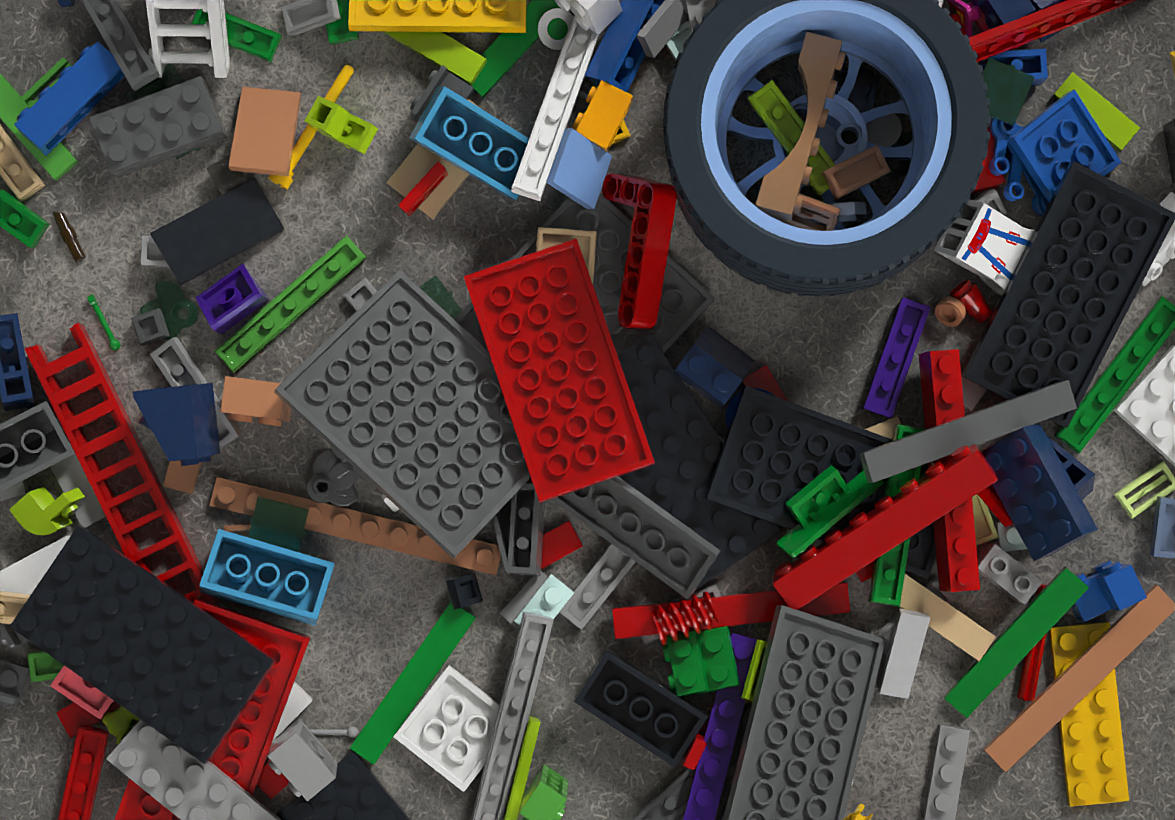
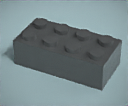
[89,76,227,178]

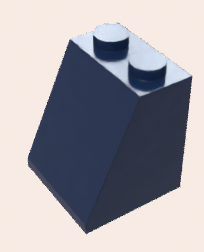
[674,326,755,408]
[133,383,220,466]

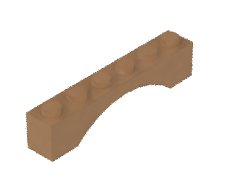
[755,32,846,222]

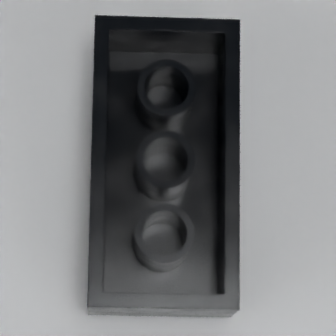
[574,648,708,768]

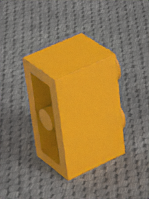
[572,80,633,152]

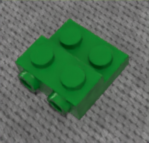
[663,626,740,698]

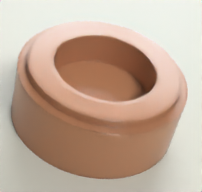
[934,296,966,327]

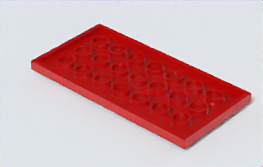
[463,238,655,503]
[114,598,310,820]

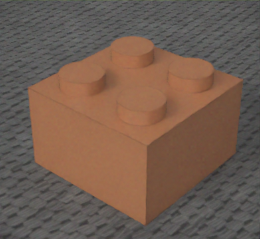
[220,376,291,427]

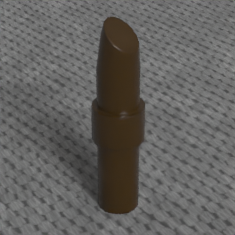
[53,211,86,262]

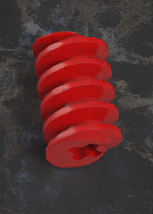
[651,591,718,645]

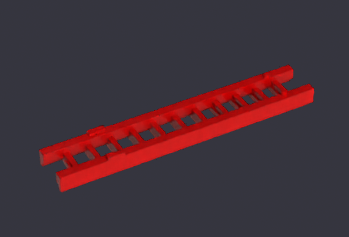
[25,323,221,606]

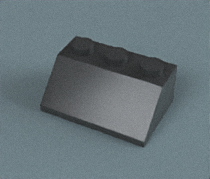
[0,401,75,492]

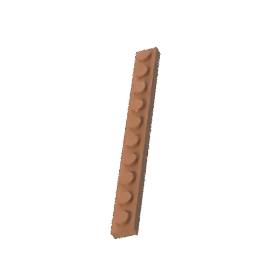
[210,477,501,575]

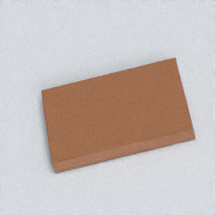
[229,87,301,176]

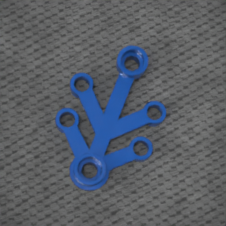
[989,112,1048,216]

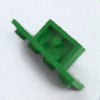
[777,466,884,558]

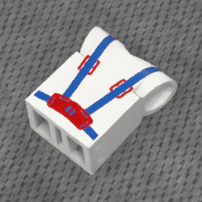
[934,199,1035,296]

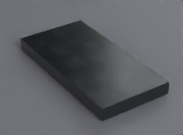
[150,178,284,286]

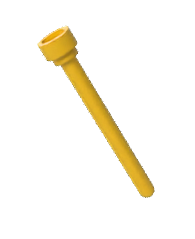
[267,65,354,190]

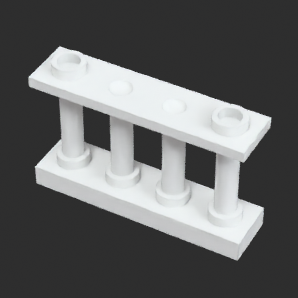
[146,0,230,78]

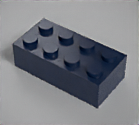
[981,423,1098,561]

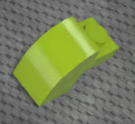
[304,96,378,155]
[9,486,85,535]

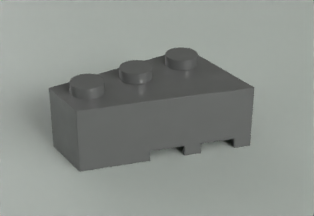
[492,483,545,576]

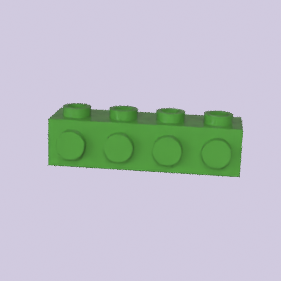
[519,764,568,820]

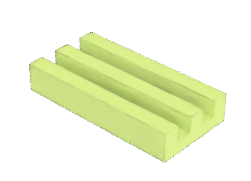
[1113,461,1175,519]

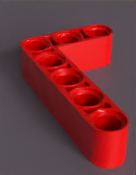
[602,173,677,329]

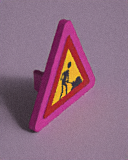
[947,0,981,38]

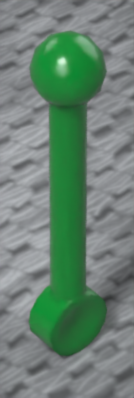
[87,294,121,351]

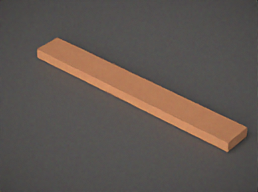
[983,585,1175,772]

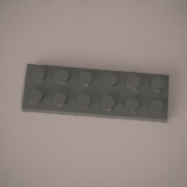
[552,477,720,599]

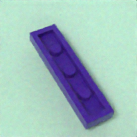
[862,297,931,419]

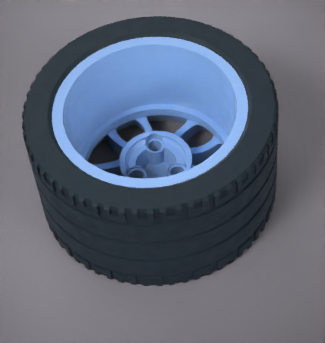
[663,0,991,297]

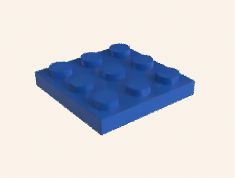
[1008,89,1121,203]

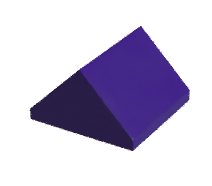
[195,263,269,334]

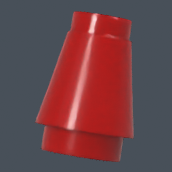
[950,279,993,323]

